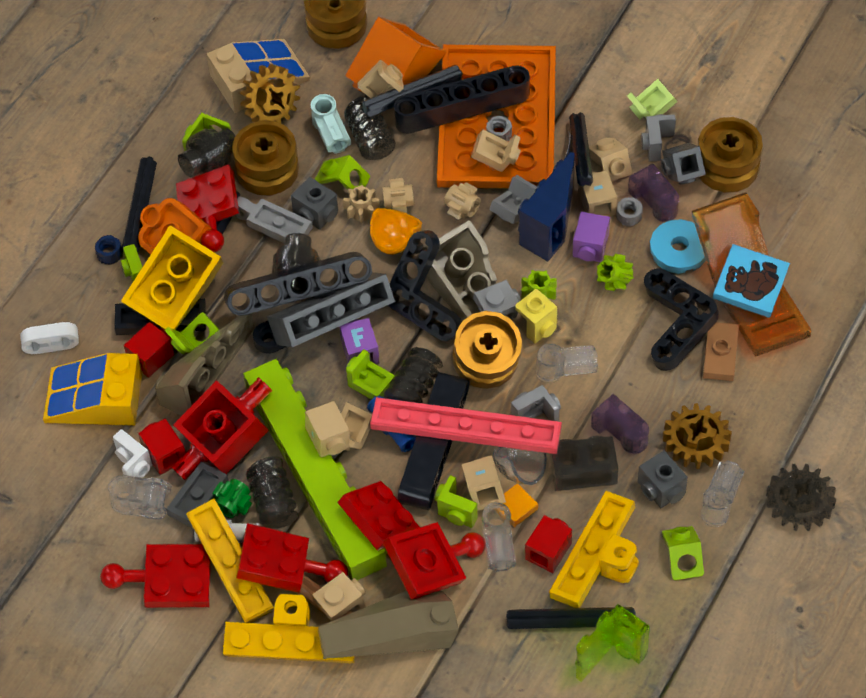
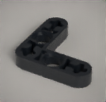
[388,230,462,341]
[644,268,719,371]

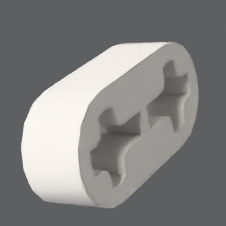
[20,322,79,354]

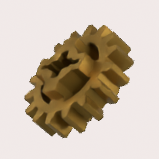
[240,64,300,124]
[663,403,732,469]

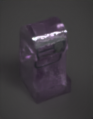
[628,164,679,222]
[591,394,649,454]

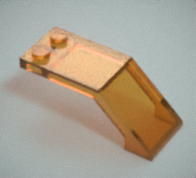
[692,192,811,357]

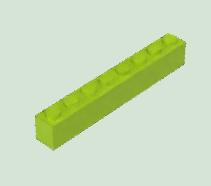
[243,358,387,580]

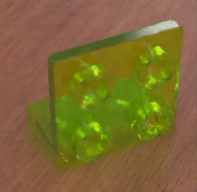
[575,604,650,682]

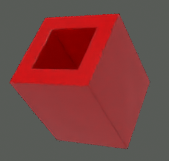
[124,322,174,378]
[138,418,185,475]
[525,515,572,574]

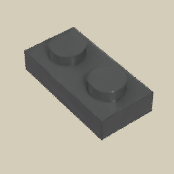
[166,461,229,528]

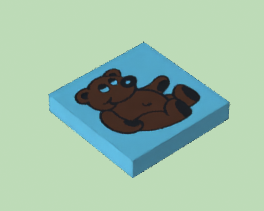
[713,244,790,318]

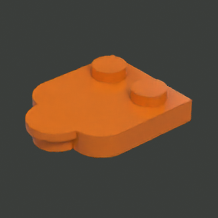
[138,198,212,255]

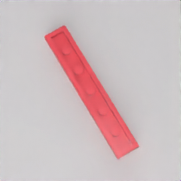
[370,397,562,454]

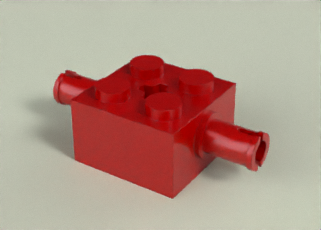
[171,377,272,481]

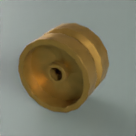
[304,0,367,49]
[698,117,763,193]
[232,120,299,196]
[452,311,522,389]

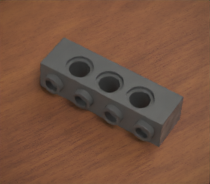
[267,272,395,347]

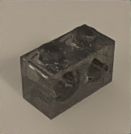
[550,435,619,491]

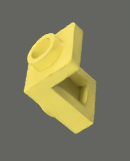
[515,289,557,344]

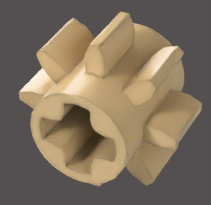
[382,178,414,213]
[444,182,481,220]
[343,185,380,223]

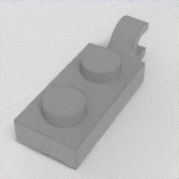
[235,196,312,249]

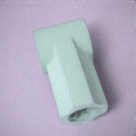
[311,94,351,154]

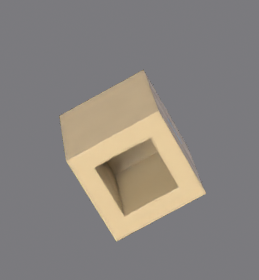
[578,170,617,217]
[305,401,350,457]
[462,455,506,511]

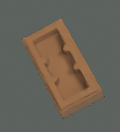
[703,322,739,381]

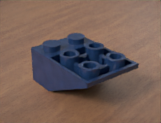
[518,152,575,261]

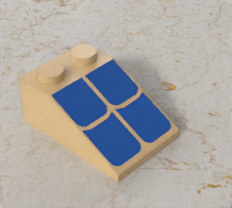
[206,39,310,113]

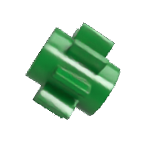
[212,479,253,518]

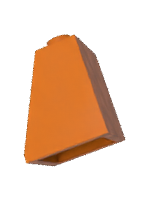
[345,17,446,93]

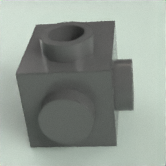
[661,143,706,184]
[291,177,338,230]
[638,450,688,508]

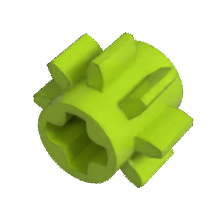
[597,253,634,291]
[521,270,557,300]

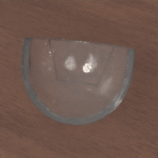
[493,447,547,485]

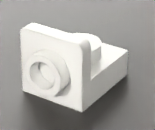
[113,429,152,485]

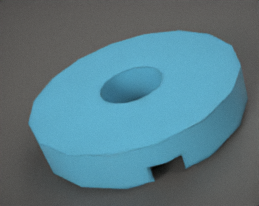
[650,219,710,274]

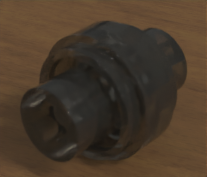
[178,128,236,177]
[272,233,321,290]

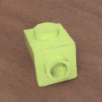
[627,79,678,120]

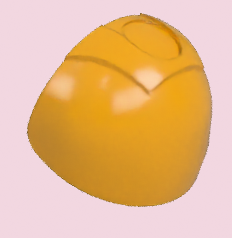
[370,208,422,254]

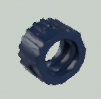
[95,235,123,265]

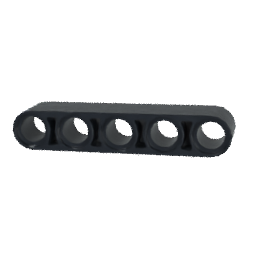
[394,65,530,134]
[224,252,372,316]
[398,372,470,510]

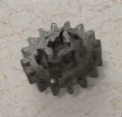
[766,464,836,531]

